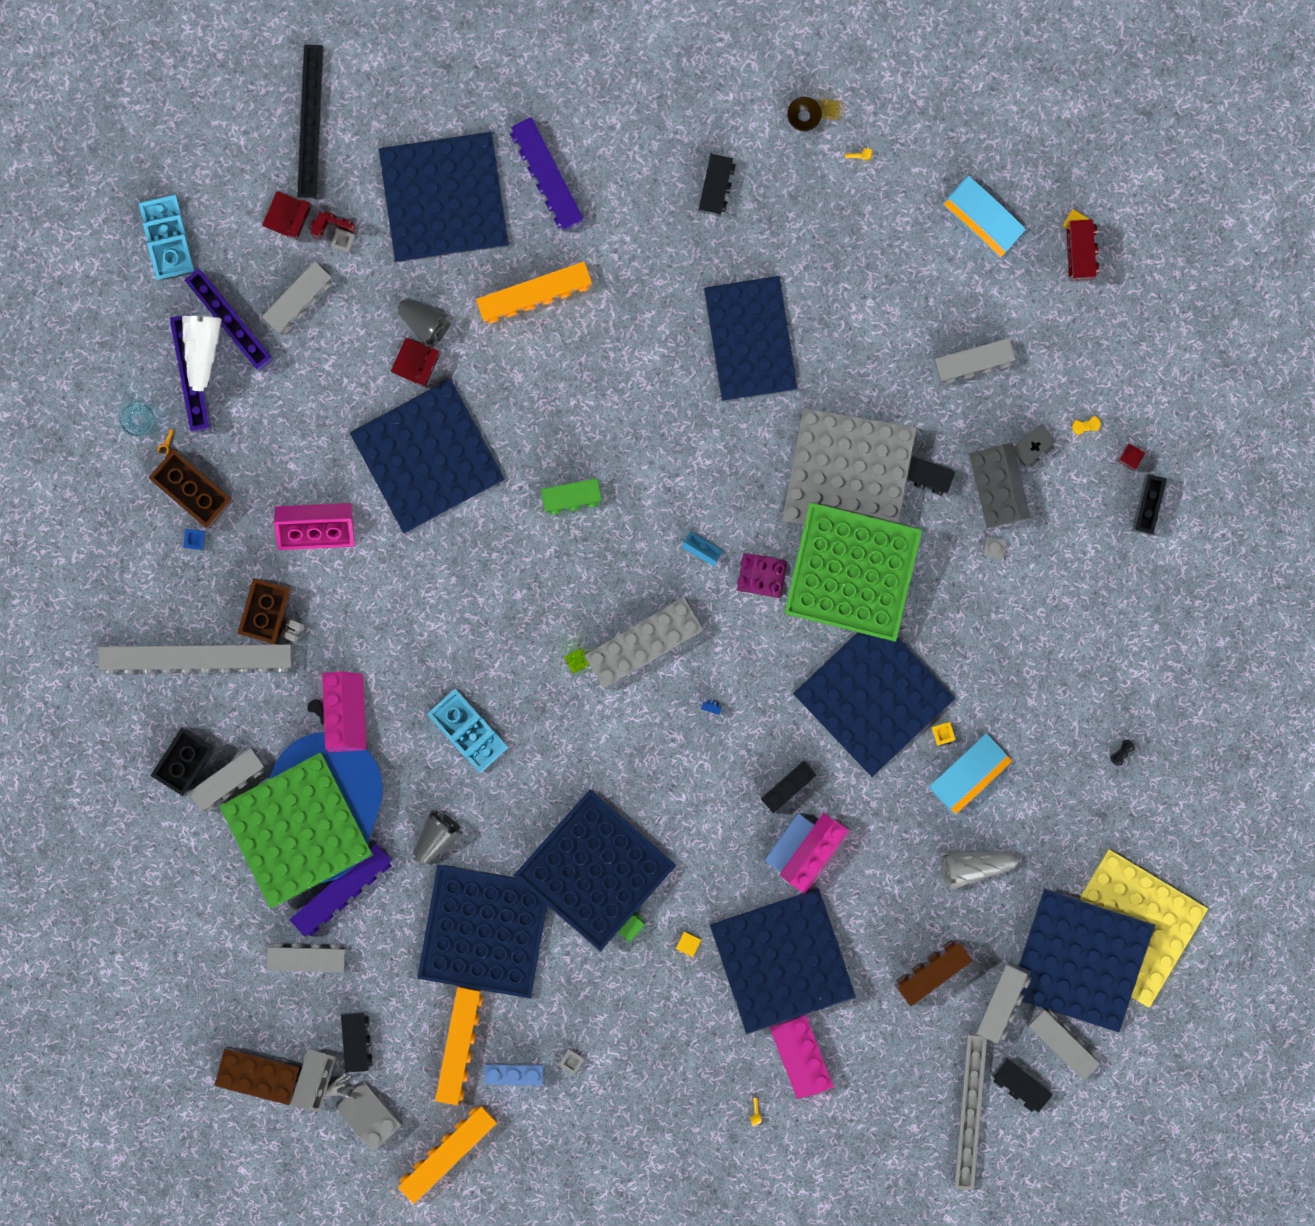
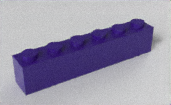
[510,117,584,231]
[184,268,274,371]
[170,314,212,433]
[290,843,393,937]

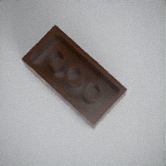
[148,449,234,529]
[895,940,973,1007]
[214,1047,301,1105]

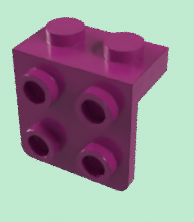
[737,553,787,598]

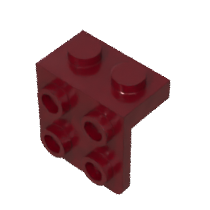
[309,211,358,241]

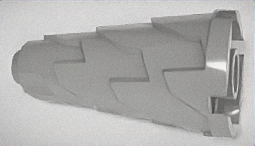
[941,851,1018,890]

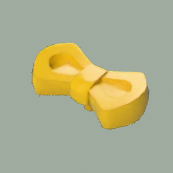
[1072,416,1101,436]

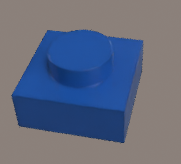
[183,529,205,550]
[701,699,722,715]

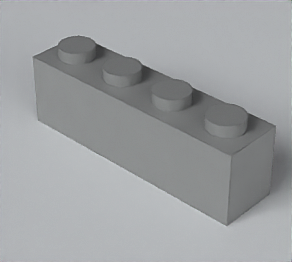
[262,261,333,334]
[934,338,1015,384]
[188,748,266,812]
[267,943,346,973]
[977,962,1031,1044]
[1027,1009,1100,1080]

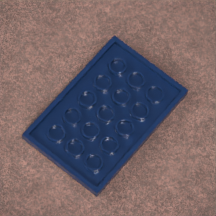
[704,276,798,401]

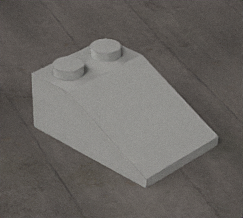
[336,1081,403,1152]

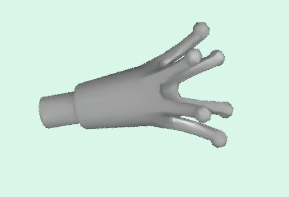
[324,1073,355,1099]

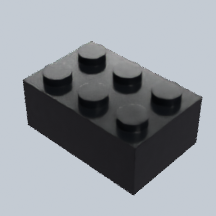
[150,727,217,796]

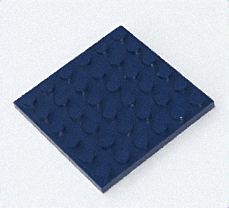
[378,132,509,262]
[349,378,505,534]
[793,632,955,777]
[513,789,677,952]
[417,865,547,999]
[710,888,856,1035]
[1018,888,1155,1033]

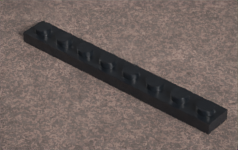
[297,44,324,199]

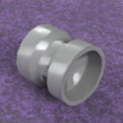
[280,618,305,643]

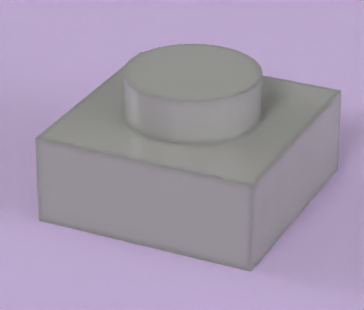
[331,228,355,253]
[983,537,1006,559]
[558,1048,585,1075]

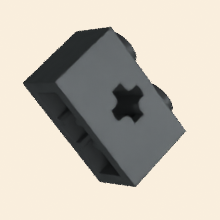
[1014,424,1056,467]

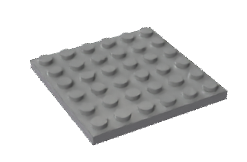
[782,408,917,525]

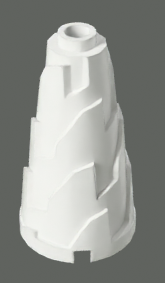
[182,316,221,391]

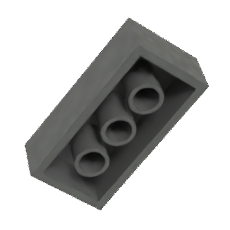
[969,443,1030,528]

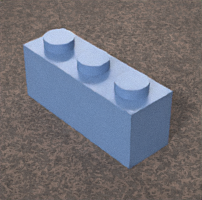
[764,813,814,872]
[484,1063,543,1085]

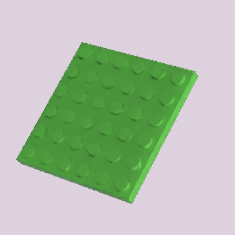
[784,502,923,642]
[219,752,373,909]

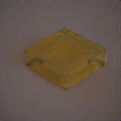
[821,99,841,121]

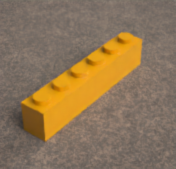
[476,262,592,324]
[435,986,484,1106]
[398,1105,498,1204]

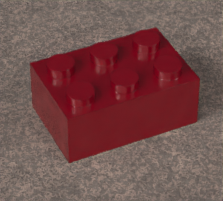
[1066,219,1099,281]

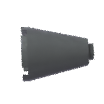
[397,299,451,348]
[413,810,463,864]

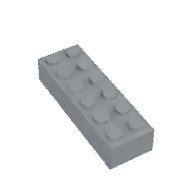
[584,598,704,688]

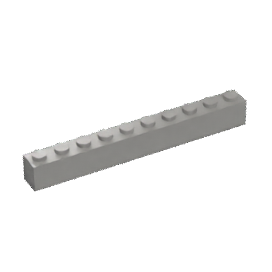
[98,645,293,674]

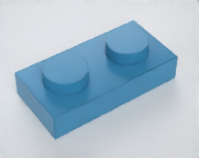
[681,531,723,566]

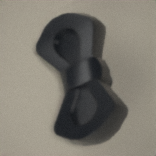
[307,699,324,725]
[1110,740,1135,766]

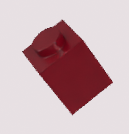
[1117,443,1145,471]

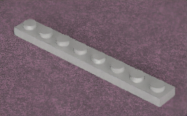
[954,1034,987,1191]

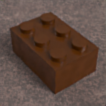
[237,578,293,645]

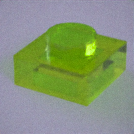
[564,648,589,674]

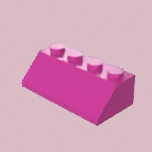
[274,503,355,550]
[322,671,367,753]
[779,812,850,894]
[769,1015,833,1099]

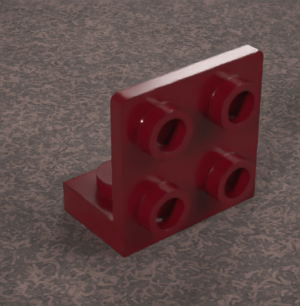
[262,191,312,241]
[391,338,441,387]

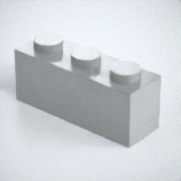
[291,1049,336,1113]

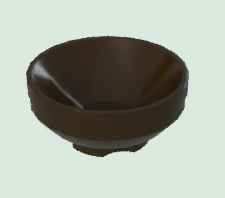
[787,96,822,132]

